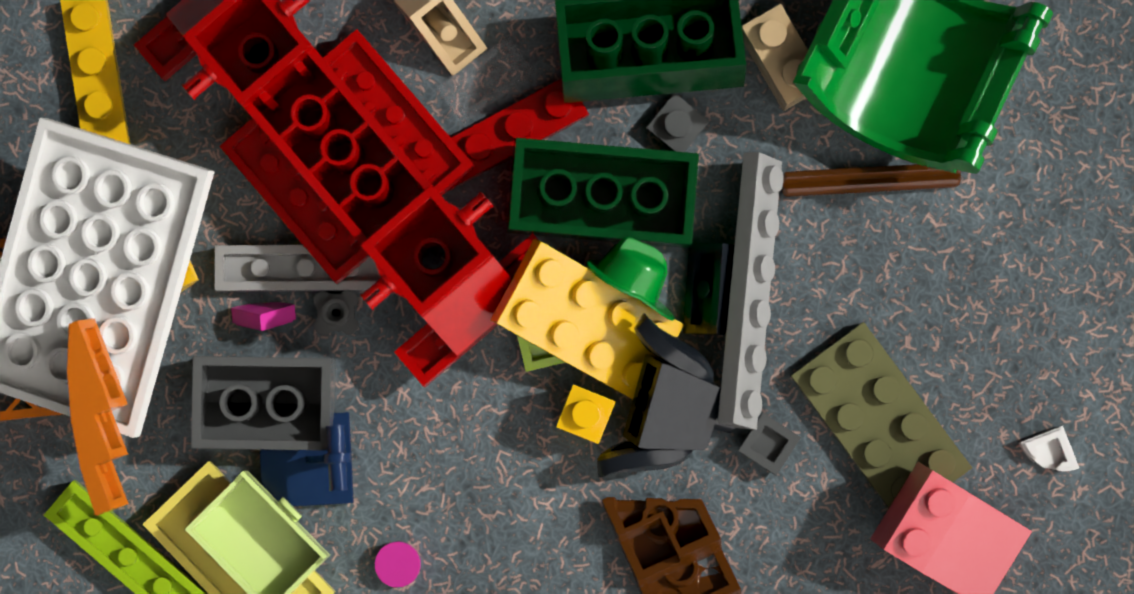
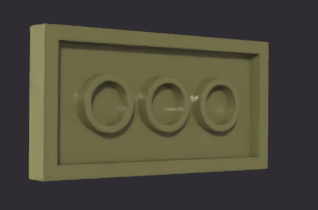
[790,322,972,509]

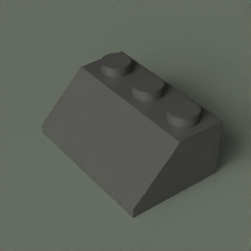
[191,356,336,450]

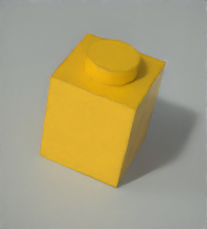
[556,384,616,444]

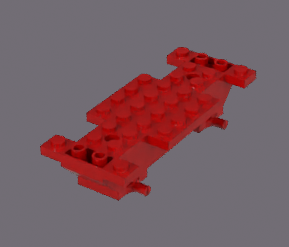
[133,0,539,387]

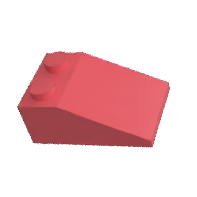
[870,462,1032,594]

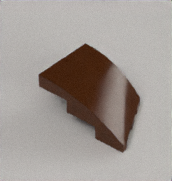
[602,497,741,594]

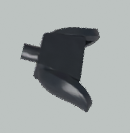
[597,313,735,478]

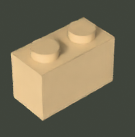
[742,4,808,111]

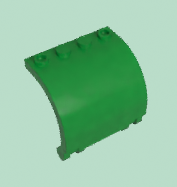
[793,0,1053,174]

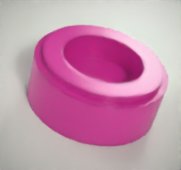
[375,541,421,587]

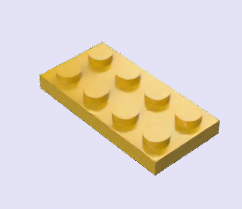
[490,239,684,400]

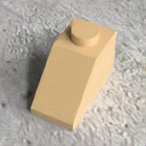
[393,0,488,76]

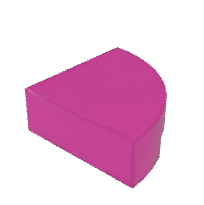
[231,302,296,331]

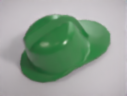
[586,237,675,321]

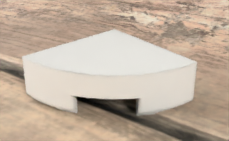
[1018,426,1079,471]

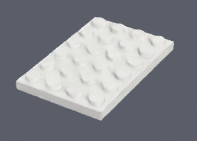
[0,118,215,438]

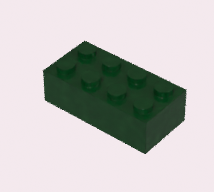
[555,0,746,103]
[507,138,699,248]

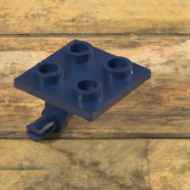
[260,412,354,506]

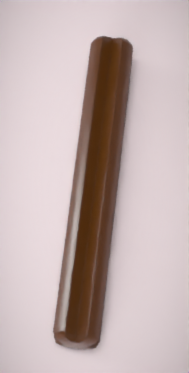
[782,164,961,197]

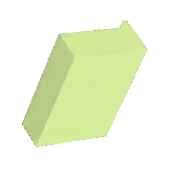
[185,471,330,594]

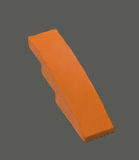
[67,318,129,516]

